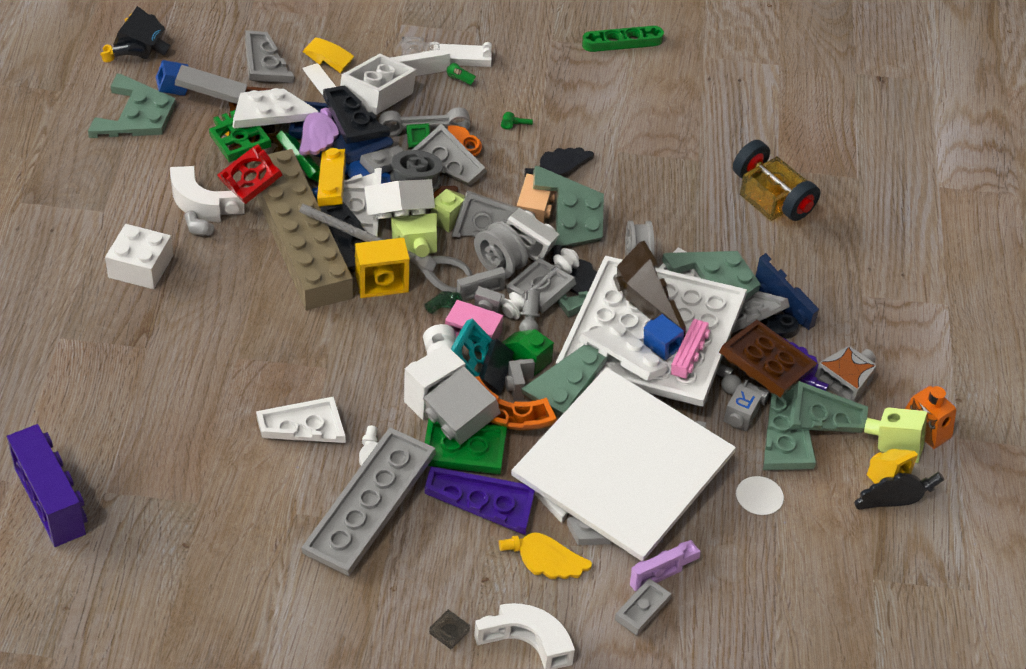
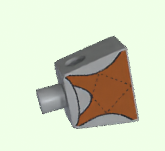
[816,346,876,402]

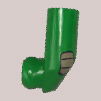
[446,63,476,86]

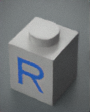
[723,385,762,431]

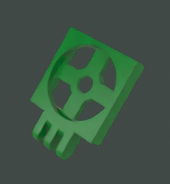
[209,110,271,162]

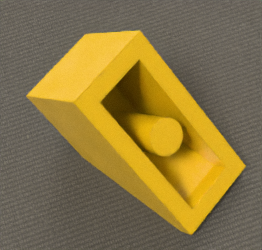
[867,449,918,484]

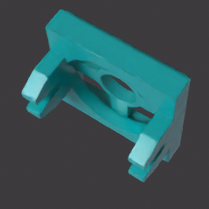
[451,318,492,377]

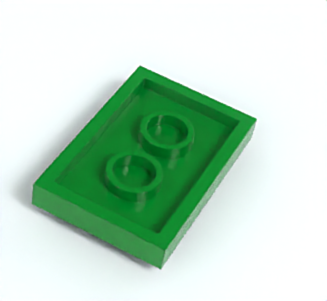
[424,419,507,475]

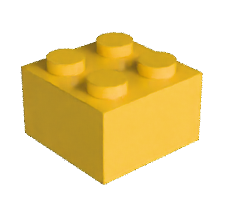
[355,237,409,298]

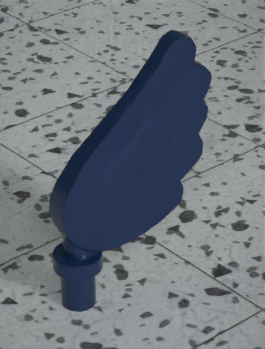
[314,134,393,164]

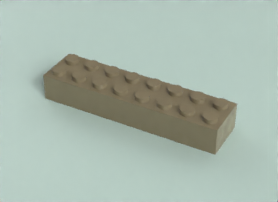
[247,149,353,310]

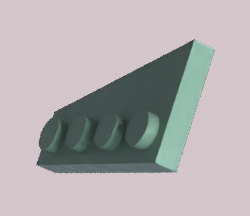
[763,387,816,470]

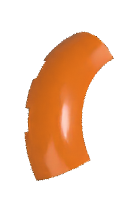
[475,376,557,430]

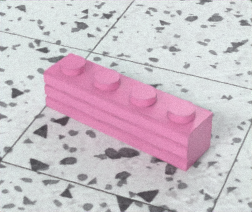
[671,319,710,379]

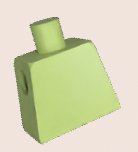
[391,213,437,257]
[864,408,927,463]

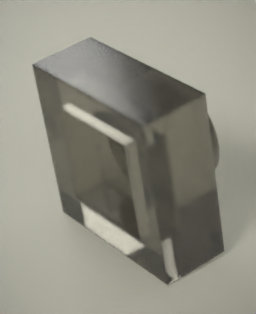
[429,609,470,649]

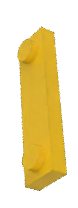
[317,148,346,206]

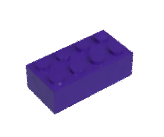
[7,424,88,547]

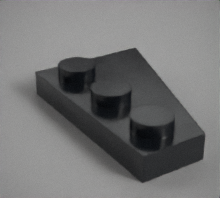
[323,85,390,144]
[320,202,365,271]

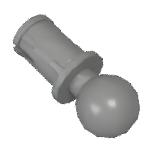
[519,290,541,331]
[722,374,770,406]

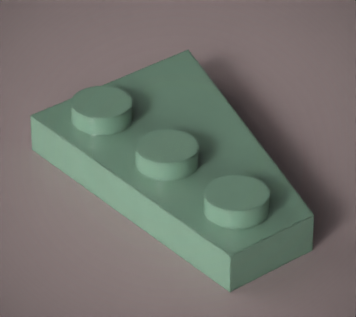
[521,344,608,416]
[789,381,868,433]

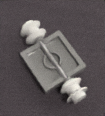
[501,248,579,319]

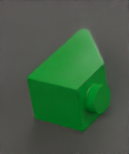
[502,329,554,376]

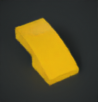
[303,37,354,73]

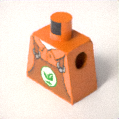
[905,386,956,449]

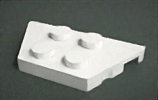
[233,88,318,128]
[343,168,382,237]

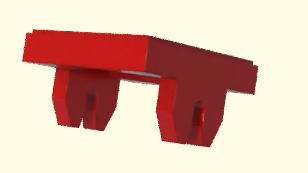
[217,144,283,204]

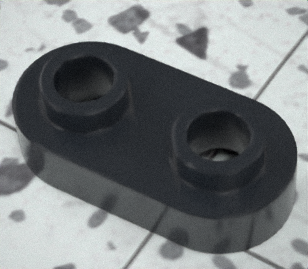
[760,314,798,339]

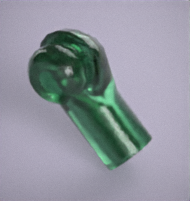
[425,291,462,314]

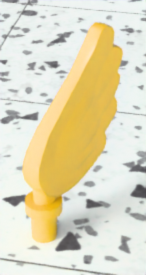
[499,533,592,579]

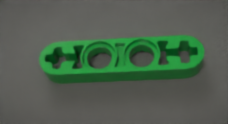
[582,26,664,52]

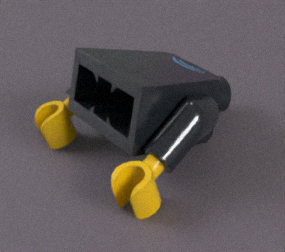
[100,6,171,62]

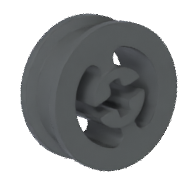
[390,150,443,192]

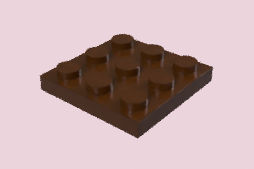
[719,320,817,398]

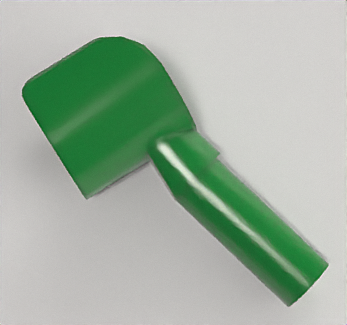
[501,112,533,130]

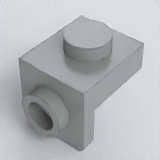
[474,286,505,313]
[505,359,535,401]

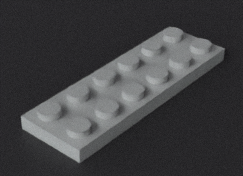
[301,427,436,576]

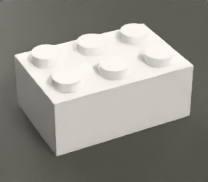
[340,54,417,115]

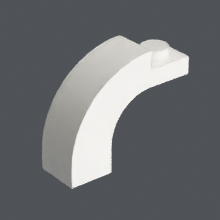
[170,166,245,222]
[474,603,575,669]

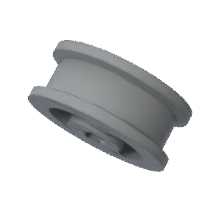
[474,221,528,279]
[625,221,654,257]

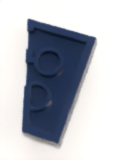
[755,253,819,330]

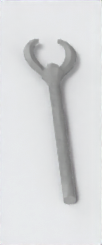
[299,203,472,294]

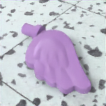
[299,108,339,156]

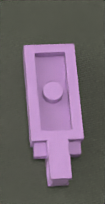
[630,540,700,591]

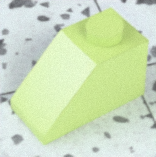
[431,189,465,232]

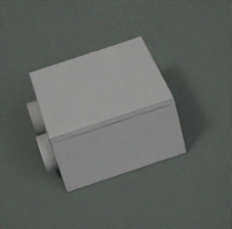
[423,366,501,445]

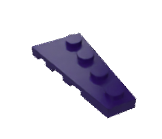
[425,466,535,535]

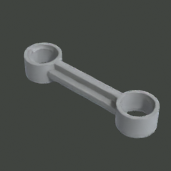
[379,107,471,137]

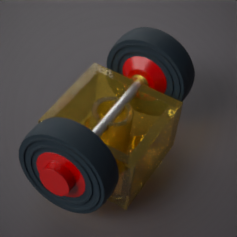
[733,140,821,221]

